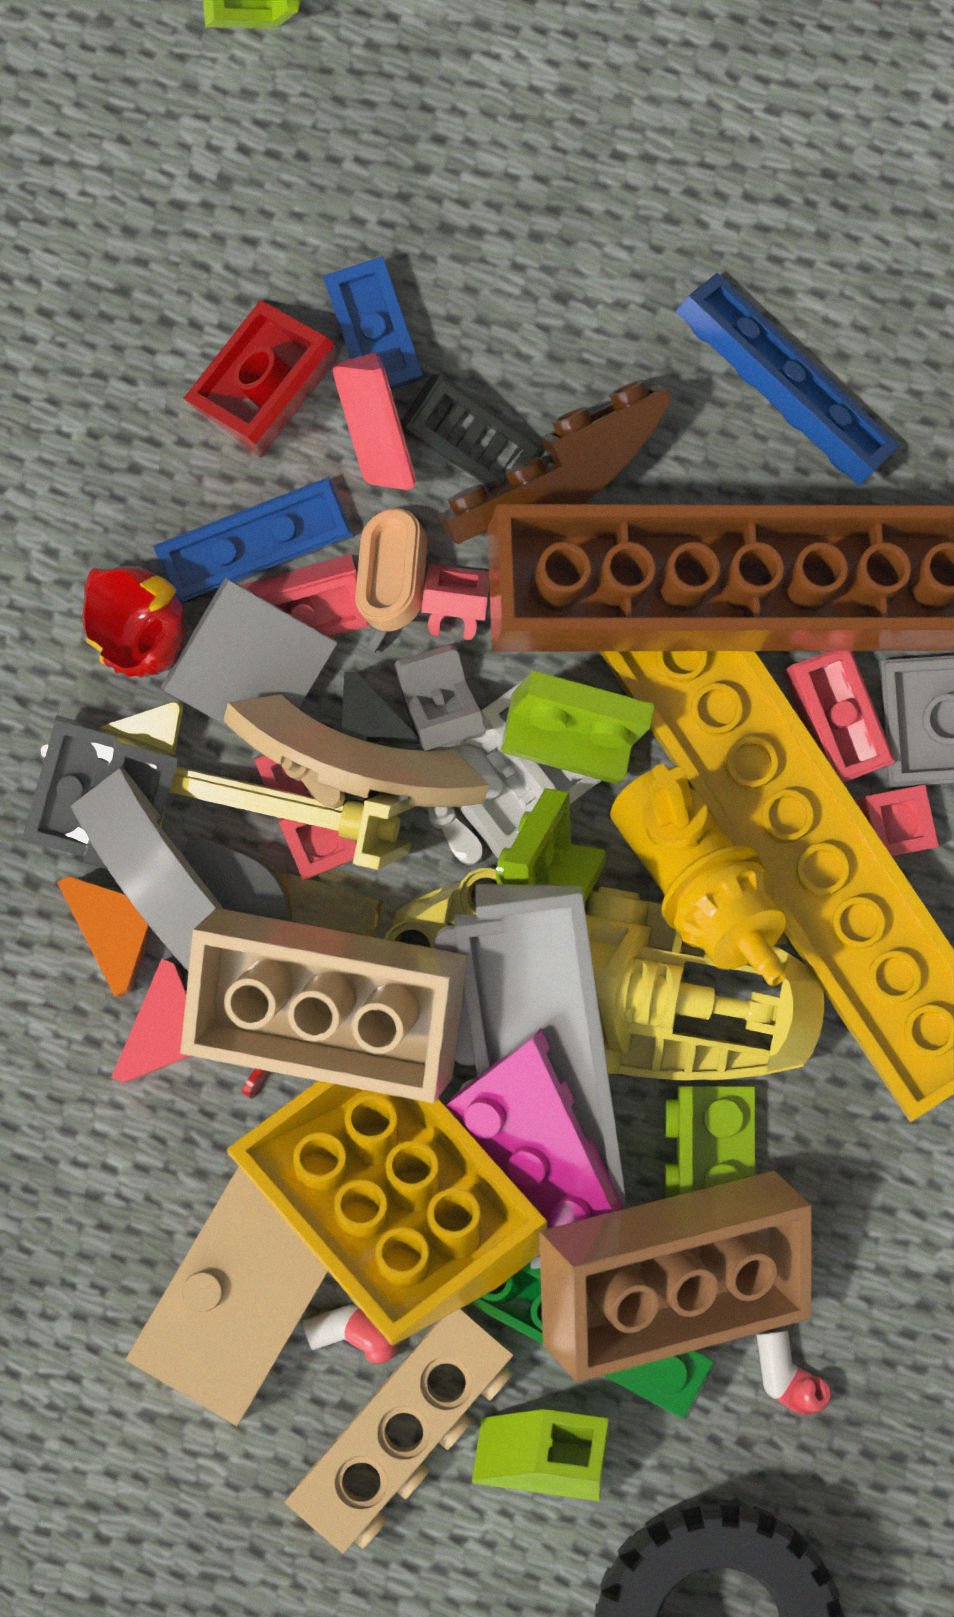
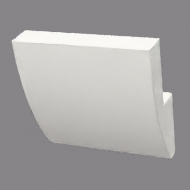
[432,681,602,859]

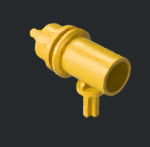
[610,763,786,986]

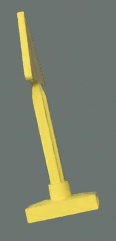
[41,702,416,870]

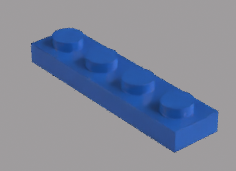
[675,272,900,487]

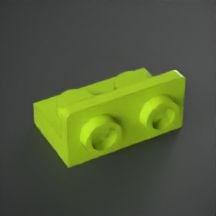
[501,670,655,784]
[665,1086,755,1199]

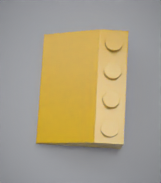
[227,1081,547,1346]

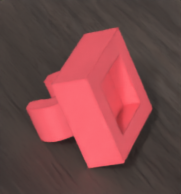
[421,564,490,640]

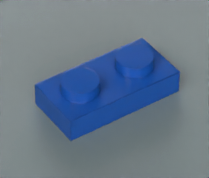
[323,256,423,390]

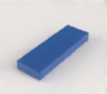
[153,477,353,605]

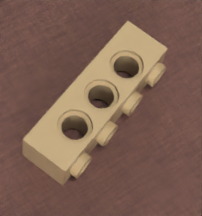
[284,1307,515,1554]

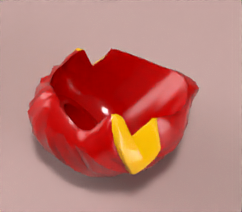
[82,566,186,678]

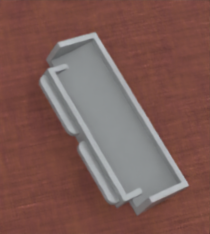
[435,884,627,1269]

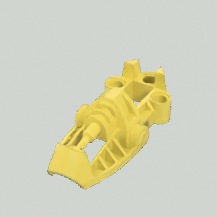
[384,868,824,1080]

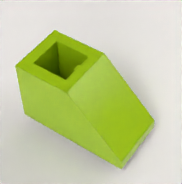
[472,1409,609,1502]

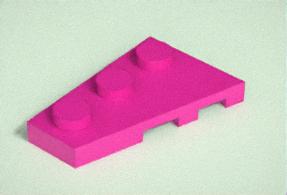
[445,1028,625,1228]

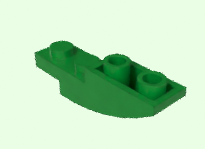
[469,1262,717,1420]

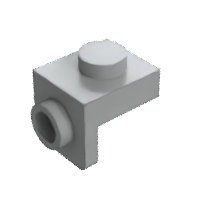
[395,644,485,751]

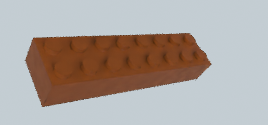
[487,504,954,652]

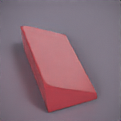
[332,352,417,490]
[241,554,371,637]
[782,651,896,784]

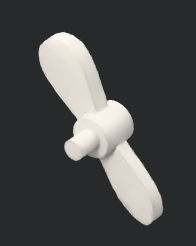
[422,806,483,865]

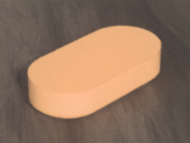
[355,508,428,631]

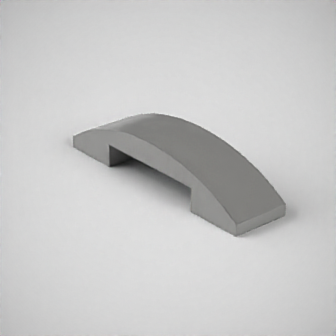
[71,766,224,971]

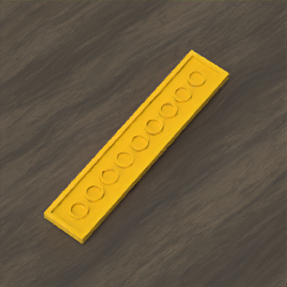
[599,651,954,1122]

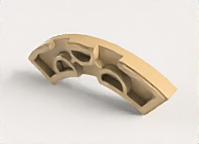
[223,694,489,807]

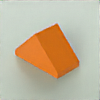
[57,876,152,998]

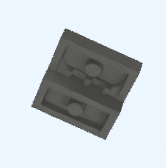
[22,715,179,869]

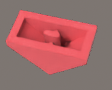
[111,959,193,1083]

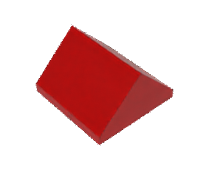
[183,300,338,458]

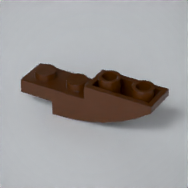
[437,379,672,544]

